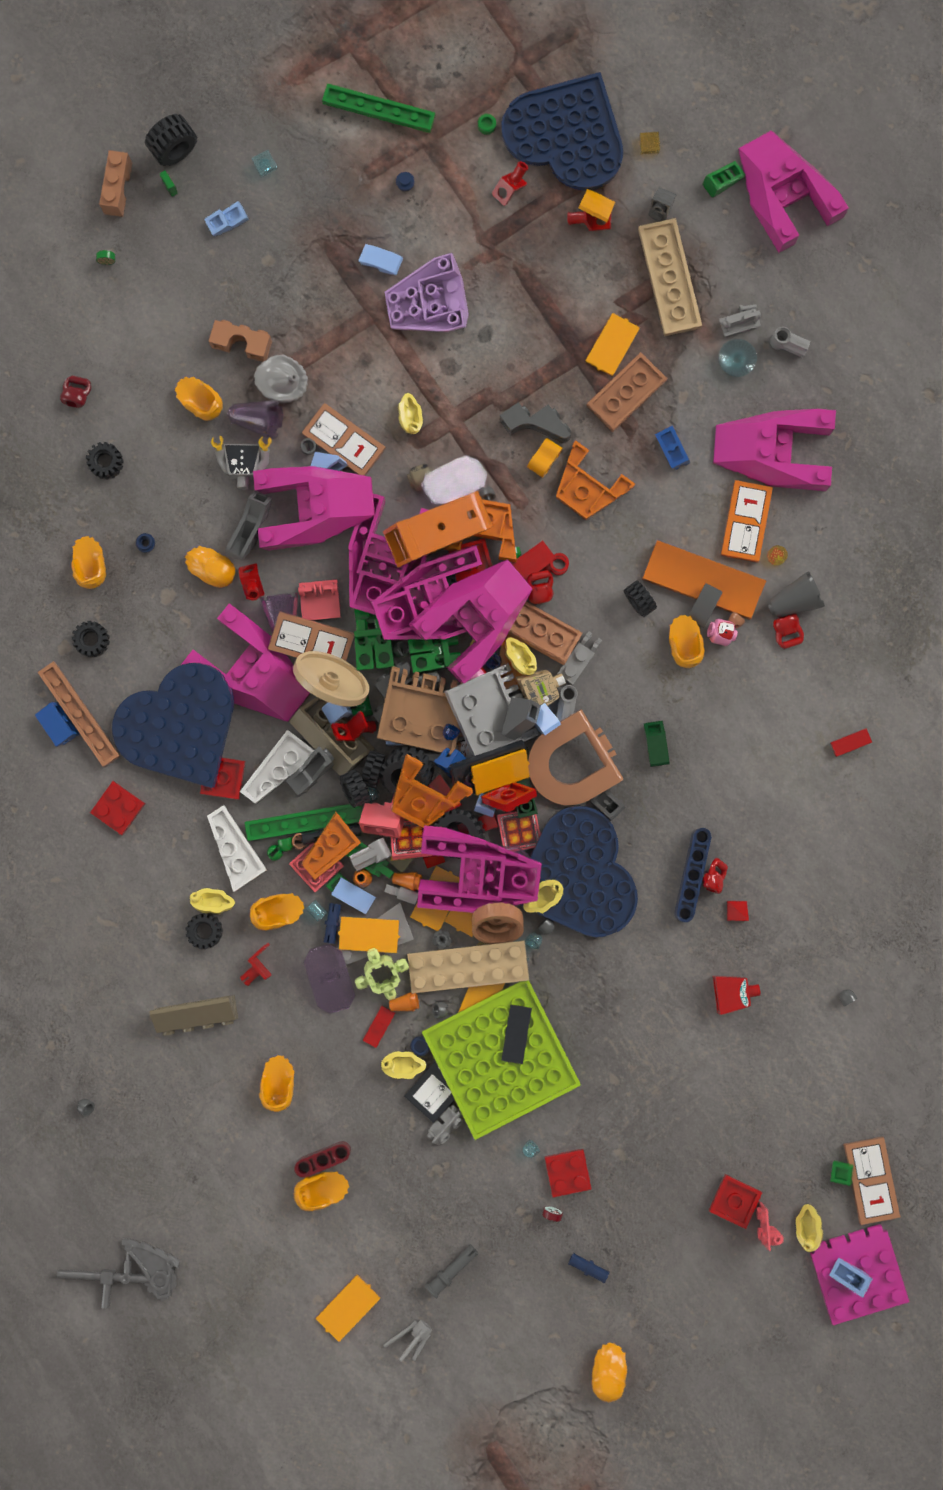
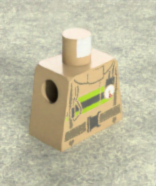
[516,670,566,706]

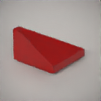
[727,901,749,921]

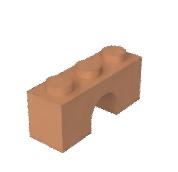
[99,150,132,217]
[208,320,272,362]

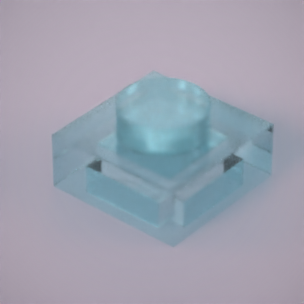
[251,150,278,177]

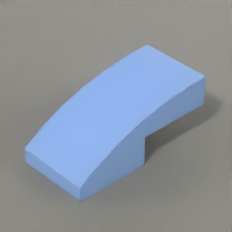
[204,201,249,236]
[359,244,403,275]
[331,878,376,914]

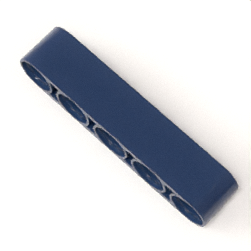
[674,828,711,922]

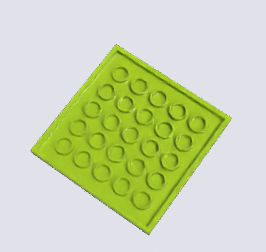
[422,980,581,1140]

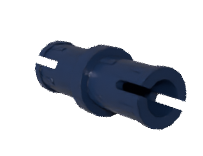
[323,903,342,944]
[568,1252,610,1283]

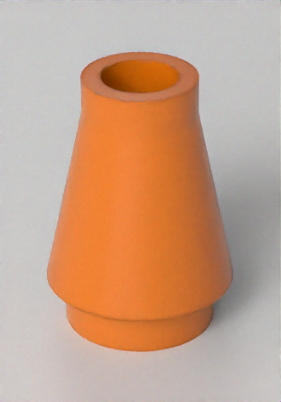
[353,868,372,888]
[392,872,422,891]
[389,992,419,1012]

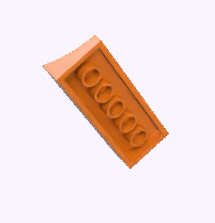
[642,540,766,620]

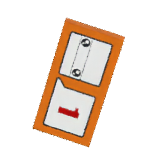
[721,480,773,563]

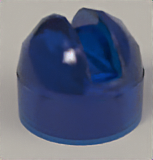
[486,653,502,669]
[443,724,460,740]

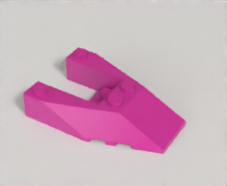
[738,130,849,253]
[713,409,836,491]
[253,466,375,551]
[348,493,428,615]
[372,546,482,640]
[408,560,532,684]
[181,604,310,722]
[417,826,541,913]

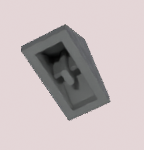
[590,790,626,821]

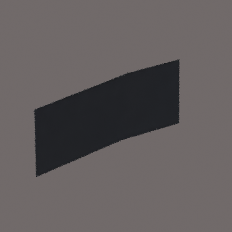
[501,1004,532,1064]

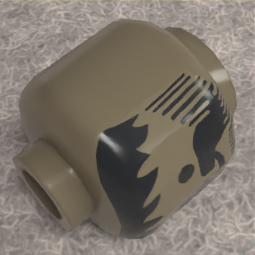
[407,464,436,492]

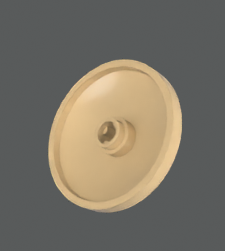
[293,651,369,707]

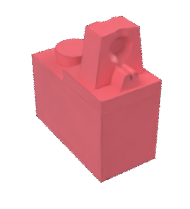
[359,794,405,838]

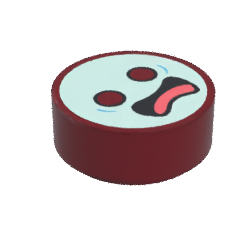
[542,1206,563,1222]

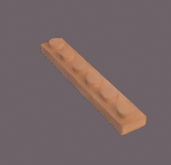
[38,661,120,767]

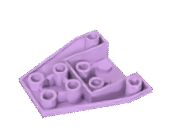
[385,253,469,332]

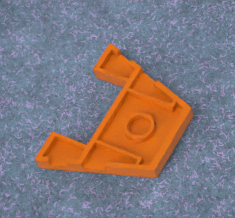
[556,440,635,520]
[443,499,517,563]
[391,754,473,828]

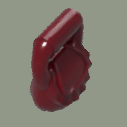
[60,375,91,408]

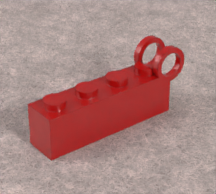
[511,540,569,583]

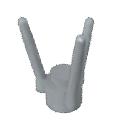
[383,1319,432,1362]

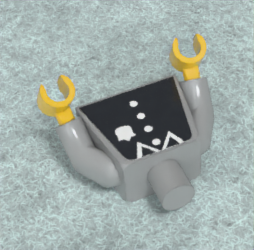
[211,436,272,490]

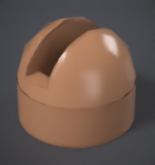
[728,612,745,629]
[292,833,307,849]

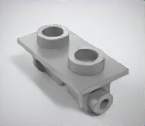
[719,308,761,337]
[427,1105,464,1145]

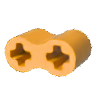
[527,438,563,478]

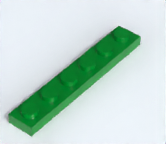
[322,83,435,133]
[245,804,362,841]

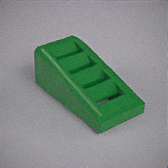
[702,161,746,198]

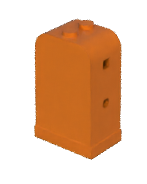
[383,491,493,567]

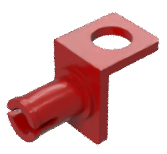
[492,161,528,206]
[567,211,612,231]
[239,563,265,601]
[331,711,377,741]
[240,943,272,986]

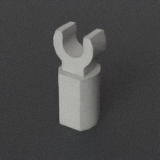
[384,884,418,904]

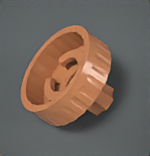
[472,903,524,944]

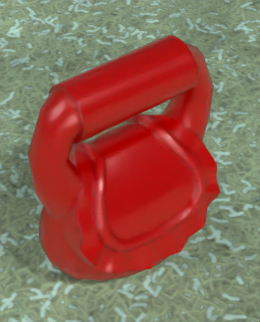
[527,570,554,604]
[773,614,804,649]
[702,858,728,894]

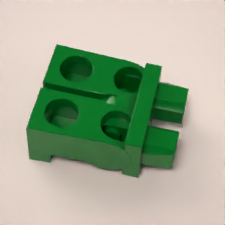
[354,618,395,670]
[407,635,460,675]

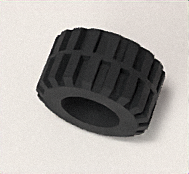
[145,114,197,166]
[380,746,434,794]
[434,809,485,859]

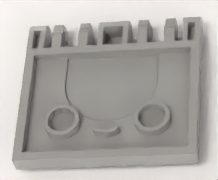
[444,663,539,757]

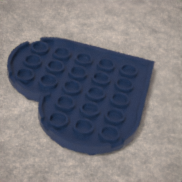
[501,72,623,191]
[112,663,234,788]
[520,806,638,937]

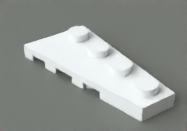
[240,730,314,804]
[207,805,267,892]

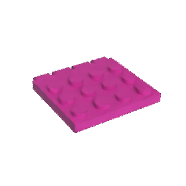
[810,1224,909,1325]

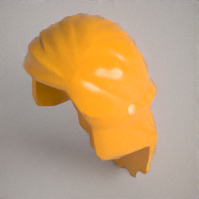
[175,377,223,421]
[71,536,106,589]
[185,546,235,588]
[669,615,705,668]
[250,893,305,931]
[259,1055,295,1112]
[294,1171,349,1211]
[592,1343,627,1402]

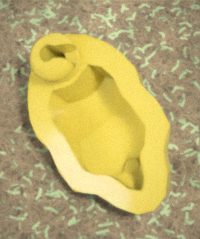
[398,393,423,434]
[505,637,537,675]
[523,880,563,913]
[190,888,235,914]
[381,1051,426,1079]
[796,1204,823,1252]

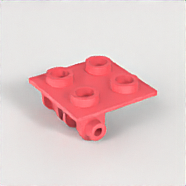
[298,580,341,620]
[756,1201,784,1251]

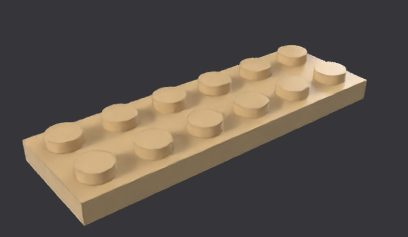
[638,218,702,336]
[407,940,529,993]

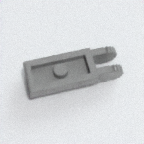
[557,631,602,686]

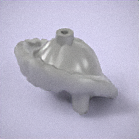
[254,355,308,403]

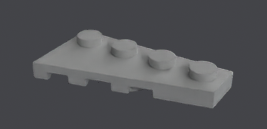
[334,902,414,967]

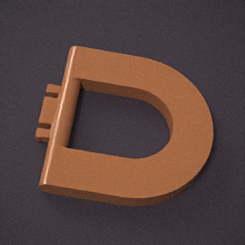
[528,709,623,805]

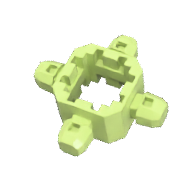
[355,948,409,1000]

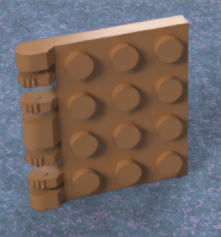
[376,666,463,755]

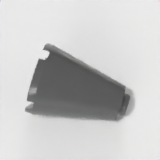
[768,572,825,617]

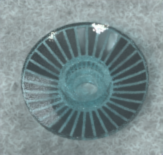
[718,339,757,377]

